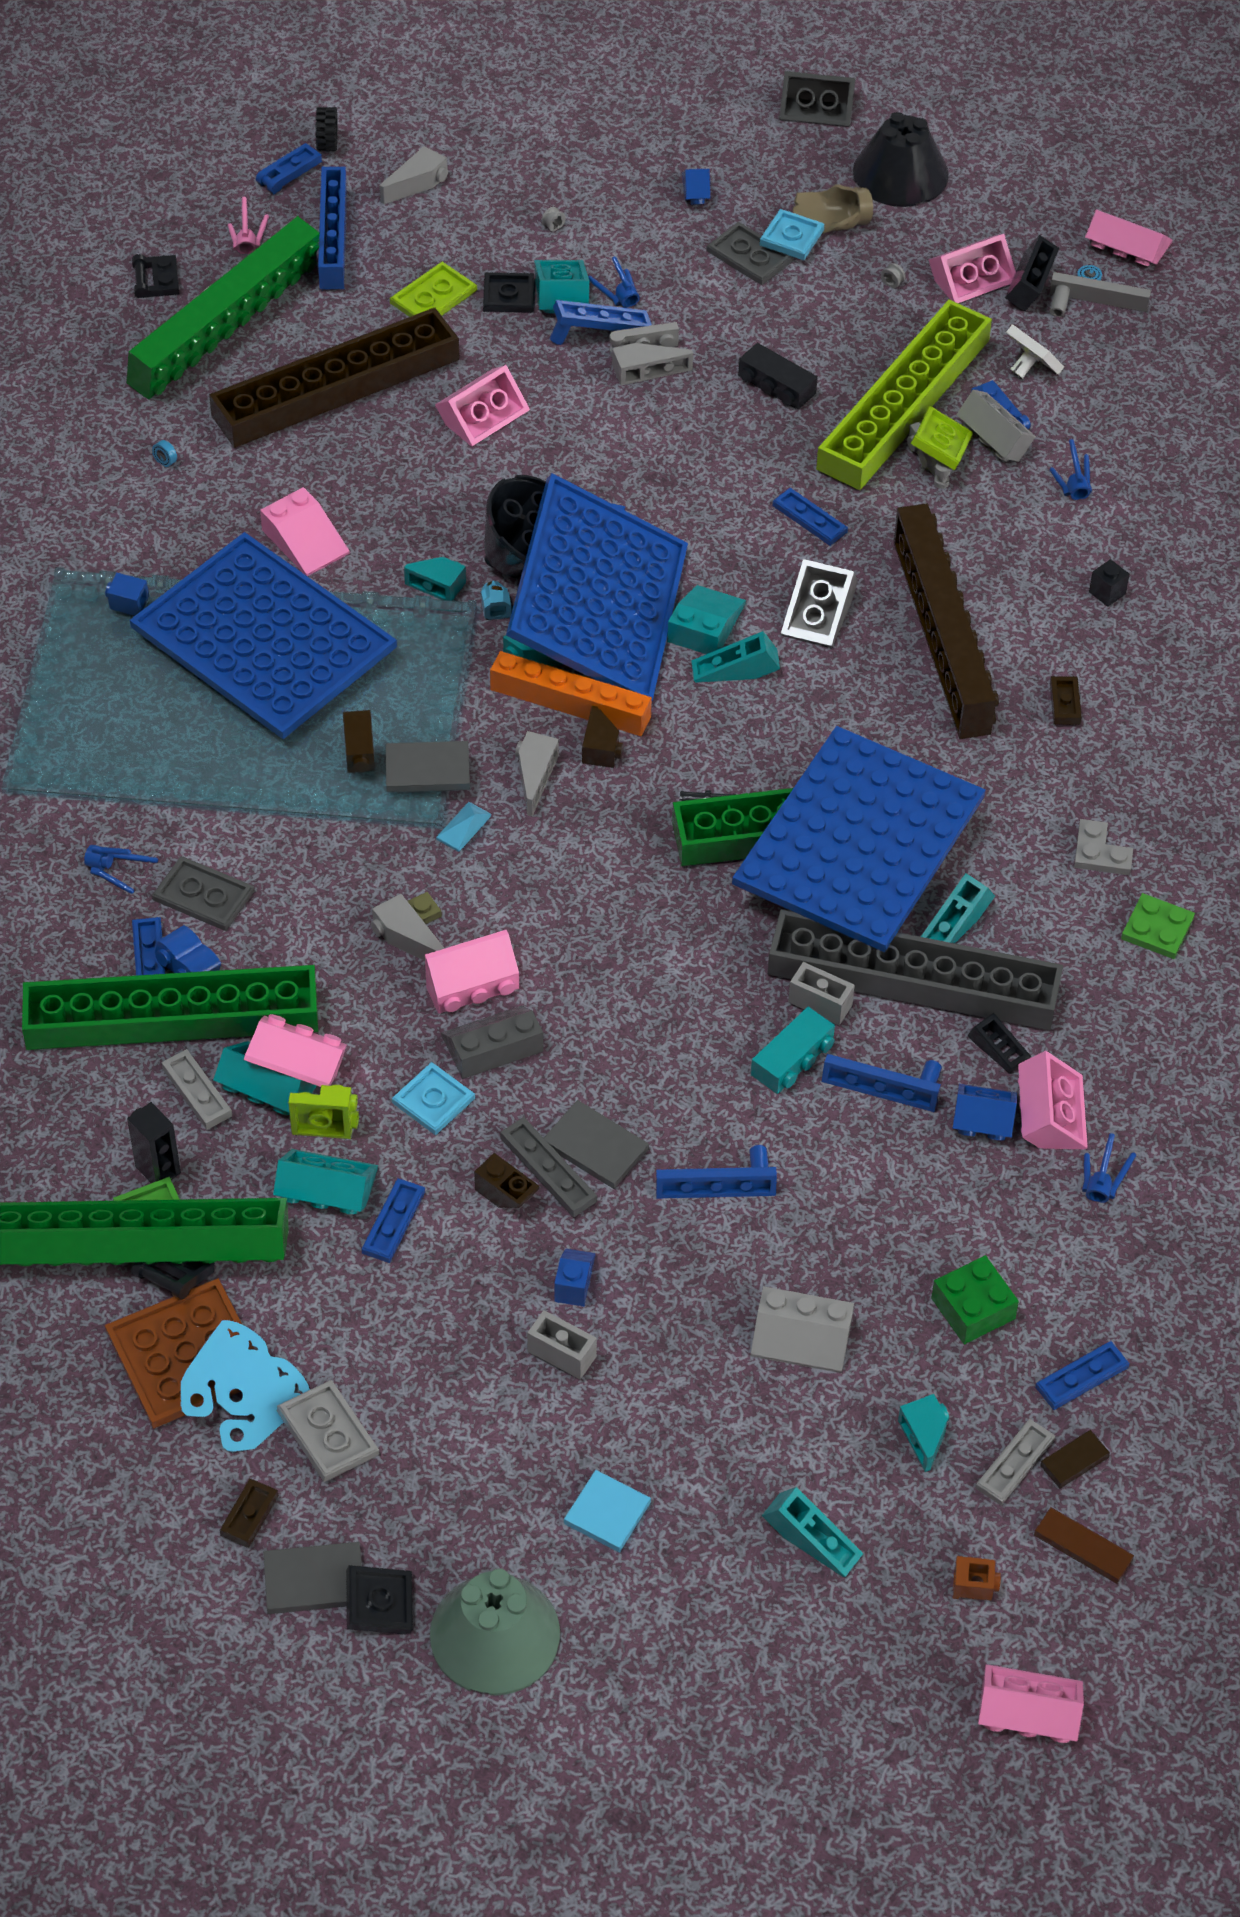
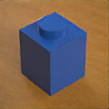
[105,573,149,616]

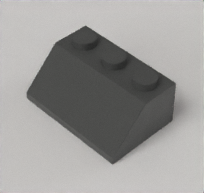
[779,71,856,126]
[441,1005,543,1079]

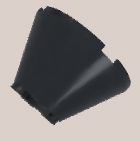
[853,112,949,207]
[484,475,546,579]

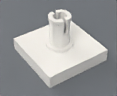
[1006,324,1064,379]

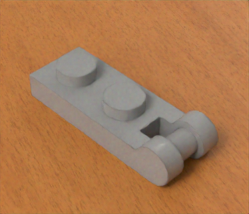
[610,322,679,357]
[907,422,951,489]

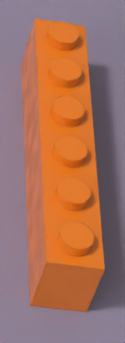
[490,651,652,736]

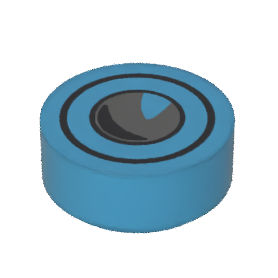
[1077,265,1102,281]
[152,440,177,467]

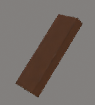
[1034,1507,1134,1584]

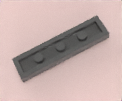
[500,1117,597,1218]

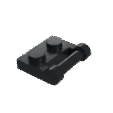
[132,254,179,298]
[132,1261,215,1300]

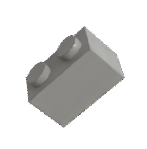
[788,962,855,1026]
[527,1310,597,1380]

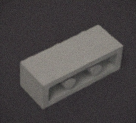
[956,389,1036,462]

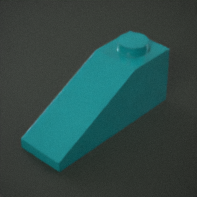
[691,631,780,683]
[921,873,995,943]
[762,1487,863,1577]

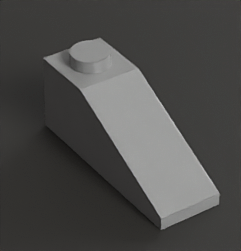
[380,146,448,204]
[612,343,693,385]
[515,731,559,816]
[371,894,445,961]

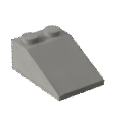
[781,559,858,647]

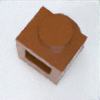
[952,1556,1001,1601]

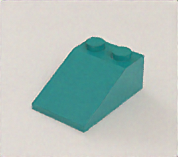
[534,260,589,313]
[667,585,746,654]

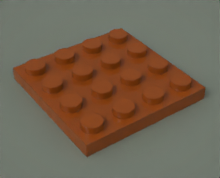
[104,1278,255,1429]

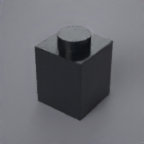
[1089,559,1130,607]

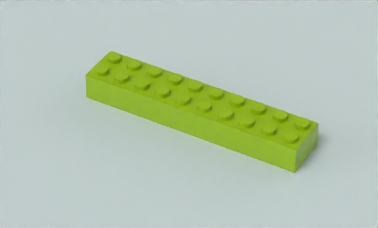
[816,300,992,490]

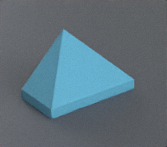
[436,802,491,852]

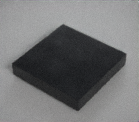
[483,272,534,313]
[346,1565,413,1634]

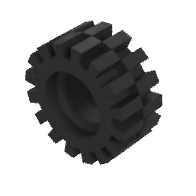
[315,107,338,151]

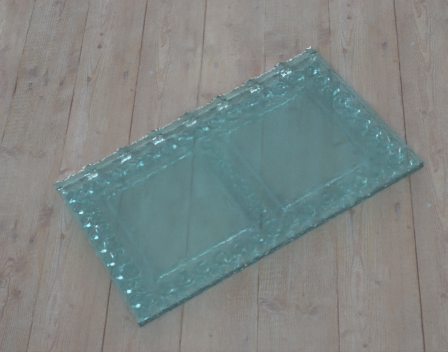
[1,567,477,829]

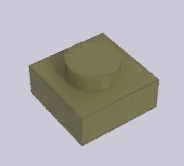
[407,892,442,924]

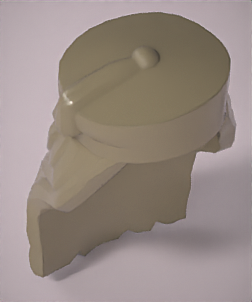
[793,184,873,233]

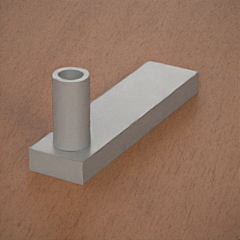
[1050,272,1151,317]

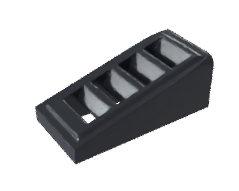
[967,1013,1031,1073]

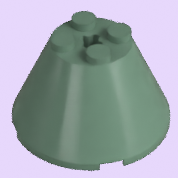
[430,1569,560,1695]

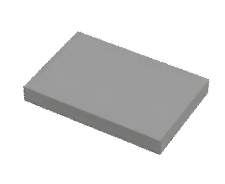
[277,1380,379,1482]

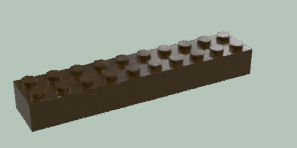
[209,307,459,448]
[893,503,999,739]

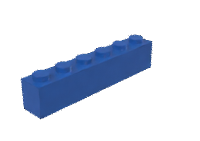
[318,167,347,289]

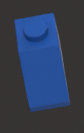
[682,169,711,205]
[554,1249,595,1307]

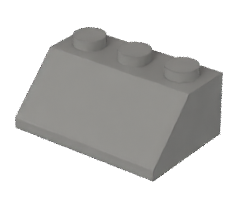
[751,1286,854,1373]

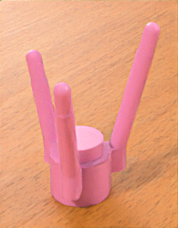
[228,196,269,254]

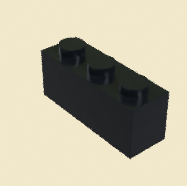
[1005,235,1059,311]
[738,342,818,410]
[127,1102,181,1183]

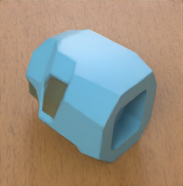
[481,580,511,620]

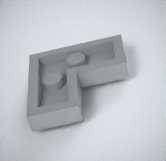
[1074,819,1133,876]

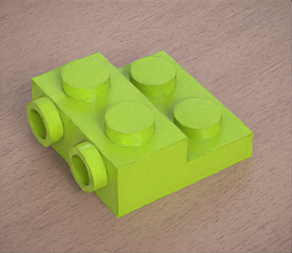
[288,1085,359,1139]

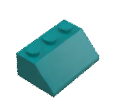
[213,1041,317,1115]
[273,1149,378,1214]

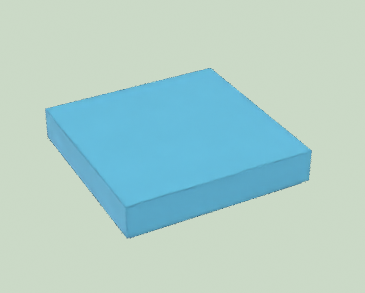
[760,209,825,260]
[392,1062,475,1135]
[564,1470,651,1553]

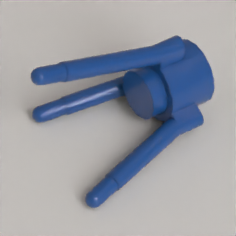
[588,256,640,308]
[1050,439,1092,500]
[84,845,158,894]
[1082,1133,1136,1203]

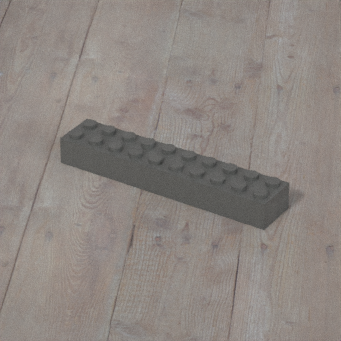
[767,909,1063,1031]

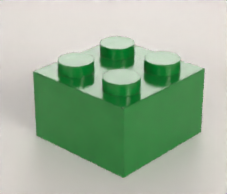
[931,1255,1019,1344]

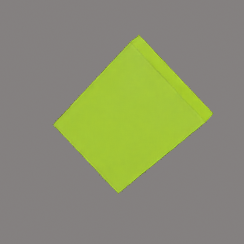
[390,262,477,317]
[910,407,973,470]

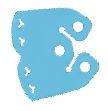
[181,1320,310,1452]

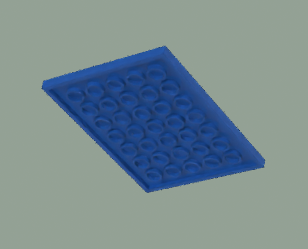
[506,473,688,700]
[129,532,397,739]
[732,726,986,952]

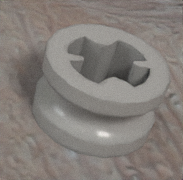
[541,207,566,232]
[881,263,906,289]

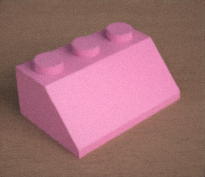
[1085,209,1172,267]
[928,234,1016,303]
[435,365,530,446]
[425,930,519,1014]
[244,1014,347,1087]
[1018,1051,1088,1150]
[978,1664,1084,1743]

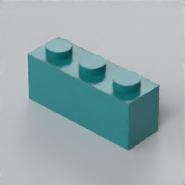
[751,1006,835,1094]

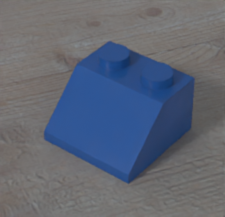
[953,1084,1017,1141]

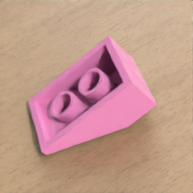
[260,487,350,576]

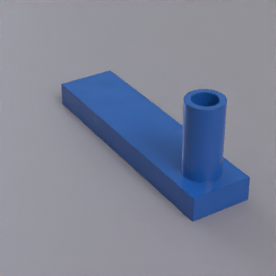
[550,300,652,345]
[821,1054,942,1112]
[656,1145,777,1199]

